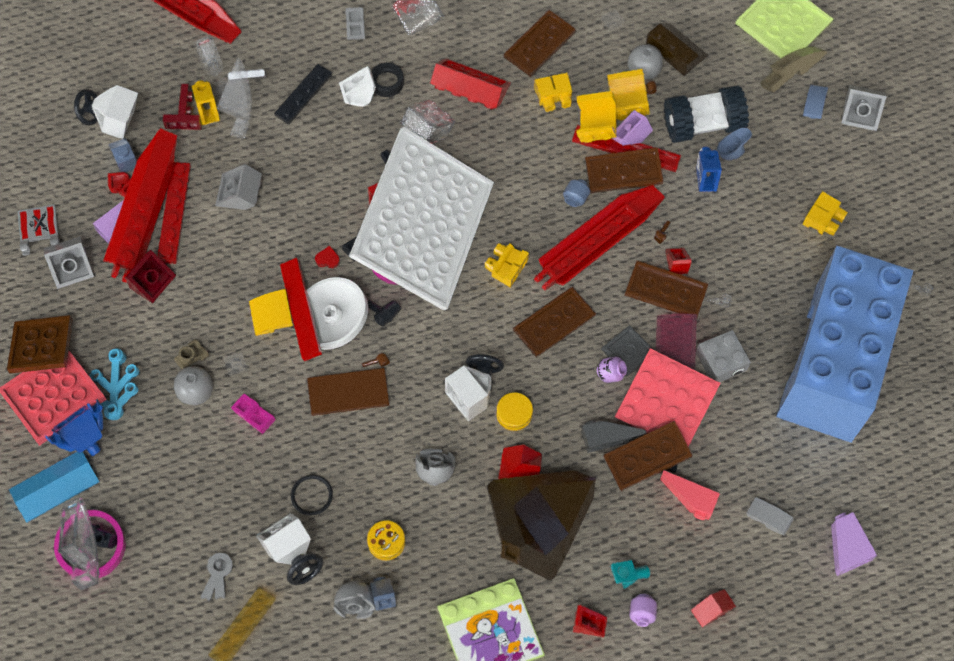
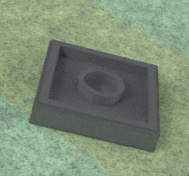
[601,325,652,376]

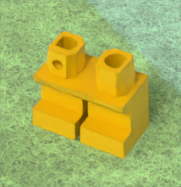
[534,73,572,112]
[802,191,848,236]
[484,243,529,288]

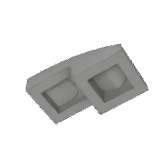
[346,7,365,40]
[746,497,794,536]

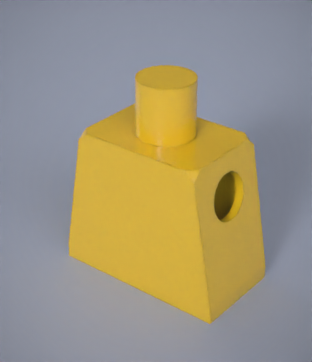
[192,80,220,125]

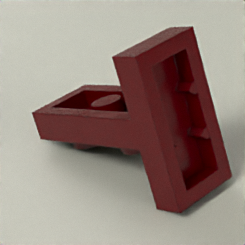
[163,84,202,130]

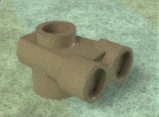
[174,339,209,369]

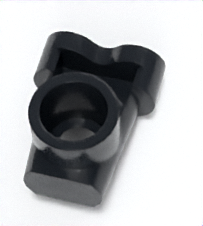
[83,523,118,549]

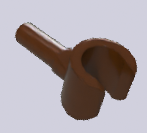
[646,81,657,95]
[654,220,671,244]
[362,353,390,367]

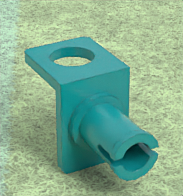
[611,560,650,589]

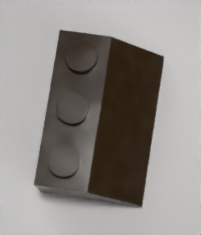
[646,23,708,76]

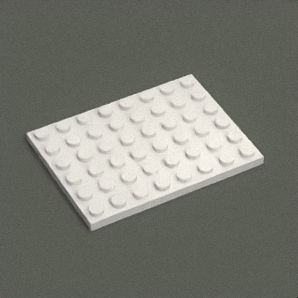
[349,127,494,310]

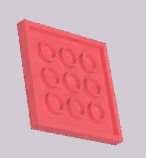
[615,348,720,447]
[0,351,107,446]

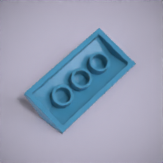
[9,452,99,523]

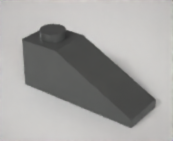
[581,420,646,453]

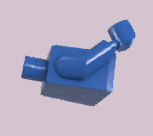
[45,399,103,456]

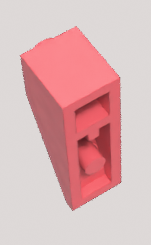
[660,471,720,520]

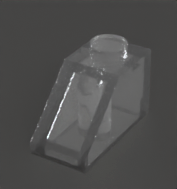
[195,35,224,77]

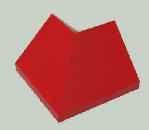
[498,445,542,479]

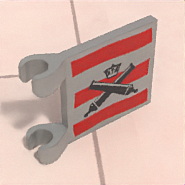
[17,204,60,256]

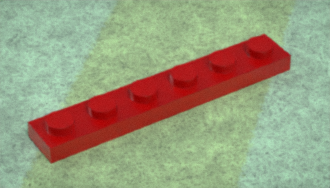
[157,162,191,264]

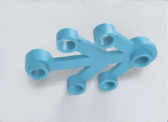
[90,348,139,420]

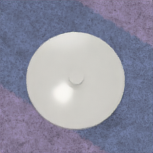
[307,277,368,350]

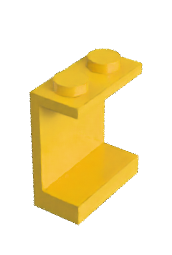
[607,69,650,120]
[577,91,617,142]

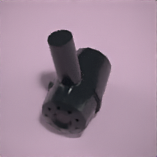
[367,300,401,327]

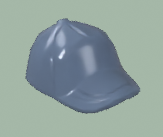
[717,128,752,161]

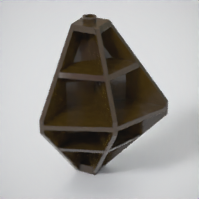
[486,470,596,581]

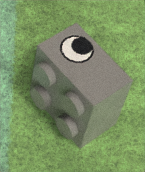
[695,330,751,382]

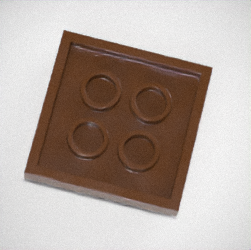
[7,315,73,374]

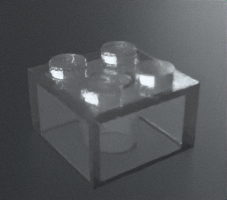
[400,100,455,143]

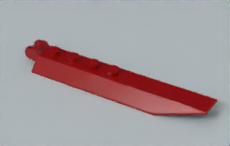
[152,0,242,44]
[103,128,177,283]
[534,185,665,291]

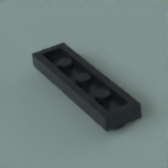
[274,64,332,125]

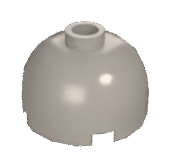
[628,44,663,80]
[174,366,214,405]
[415,448,456,486]
[334,580,375,619]

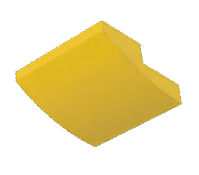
[249,289,293,336]

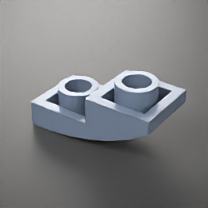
[803,85,828,119]

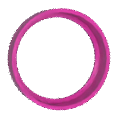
[54,510,126,580]

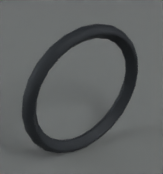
[291,475,333,516]

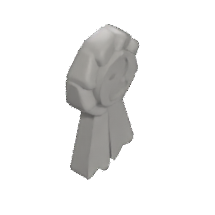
[201,553,233,602]

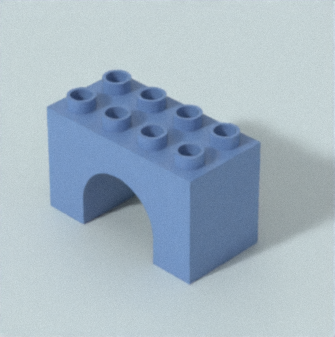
[776,246,913,443]

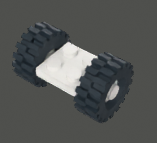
[664,85,749,143]

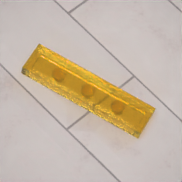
[208,587,276,661]

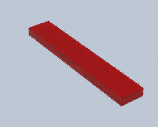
[572,125,681,172]
[280,257,322,361]

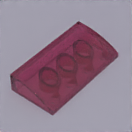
[655,314,697,370]

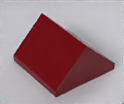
[125,250,176,303]

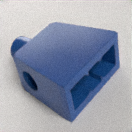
[696,147,722,192]

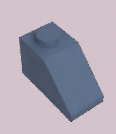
[108,138,137,173]
[370,577,396,611]

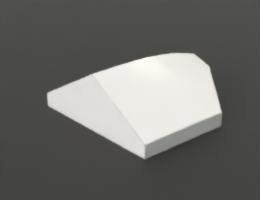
[339,66,376,107]

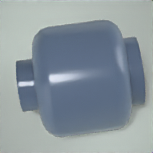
[563,179,590,207]

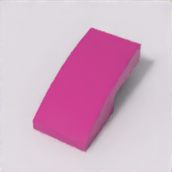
[231,394,276,434]

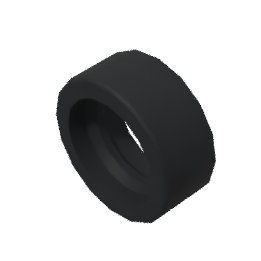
[371,62,404,97]

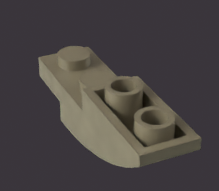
[760,46,827,93]

